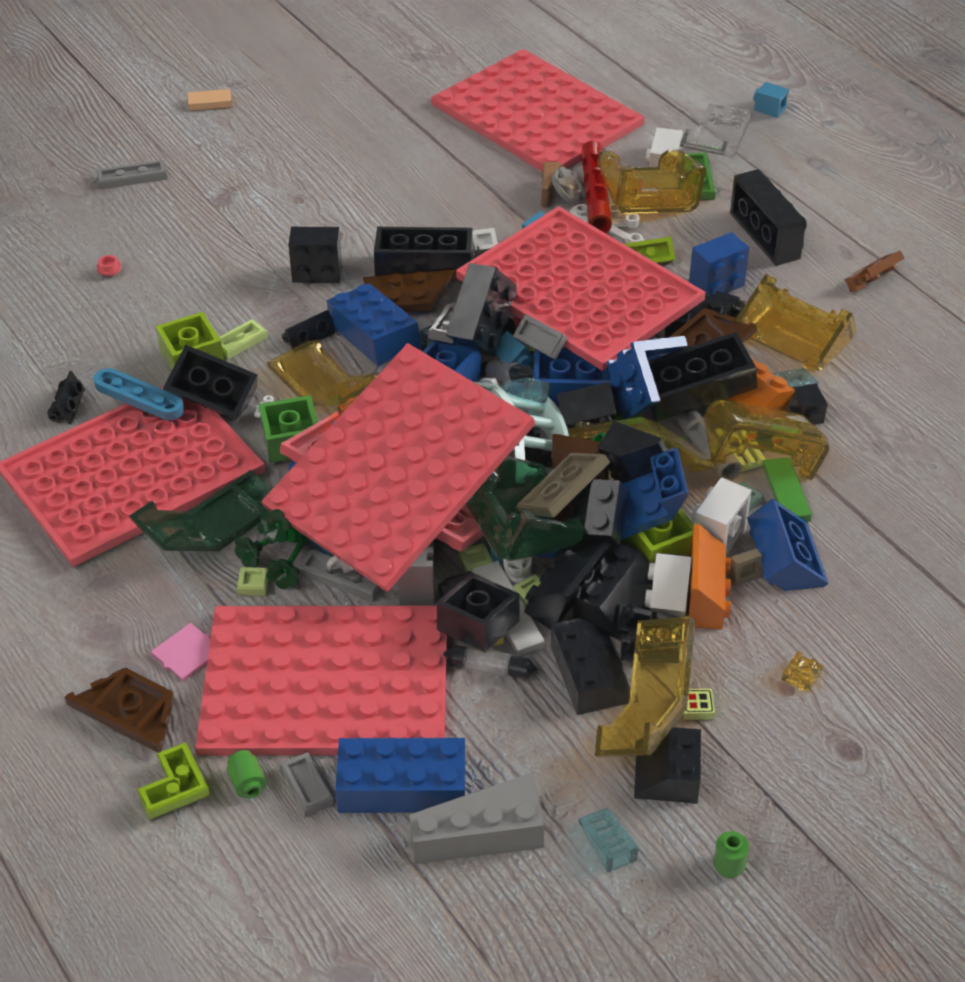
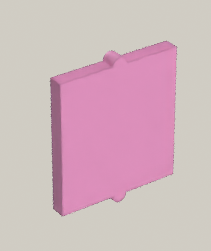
[151,623,210,681]

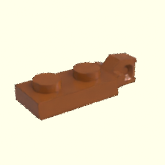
[844,251,905,292]

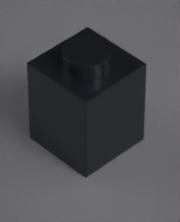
[788,383,827,427]

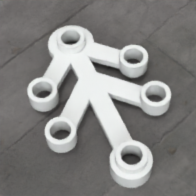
[570,204,644,243]

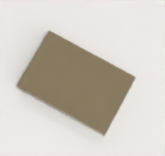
[516,453,610,518]

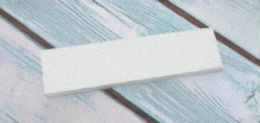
[472,561,545,656]

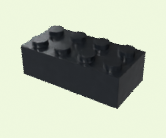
[730,169,807,266]
[374,226,473,279]
[648,332,758,421]

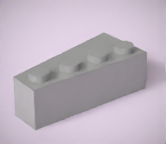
[393,539,435,605]
[410,772,544,864]

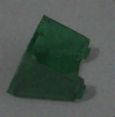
[466,456,585,561]

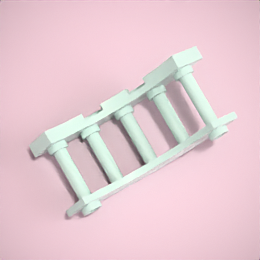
[474,382,569,484]

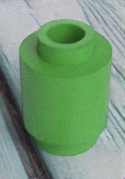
[227,750,266,799]
[713,831,749,878]

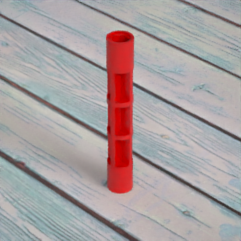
[581,140,612,233]

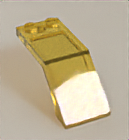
[266,340,380,408]
[567,417,717,473]
[594,616,695,757]

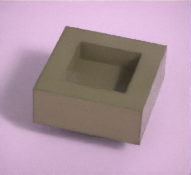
[730,549,762,585]

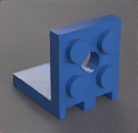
[606,336,688,421]

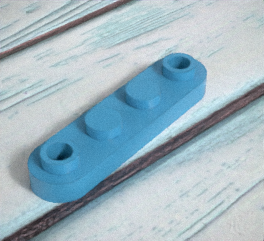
[93,368,184,420]

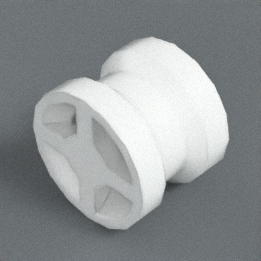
[504,550,532,585]

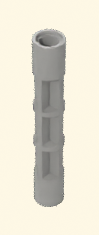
[673,409,742,481]

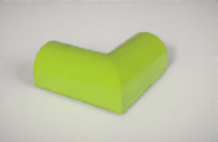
[137,742,209,820]

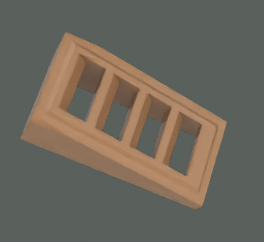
[541,162,562,208]

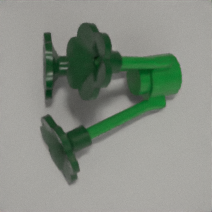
[234,509,309,589]

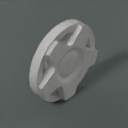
[552,167,586,206]

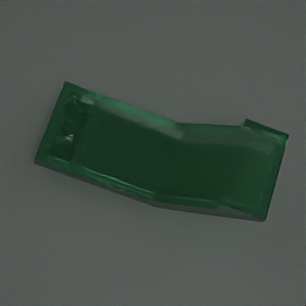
[129,470,272,552]

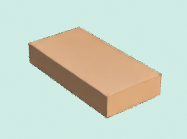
[188,89,232,111]

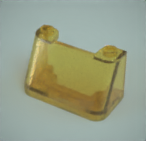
[598,149,706,214]
[735,274,856,372]
[704,400,830,480]

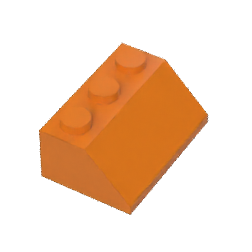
[722,354,795,423]
[687,524,731,630]

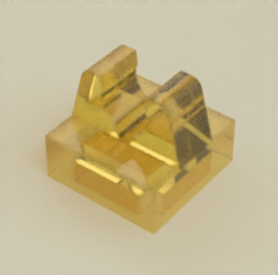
[781,651,823,693]

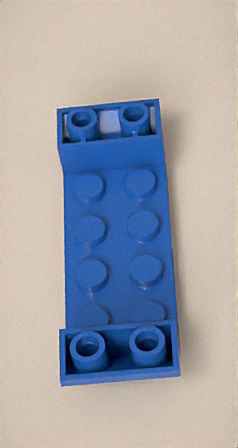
[523,447,689,558]

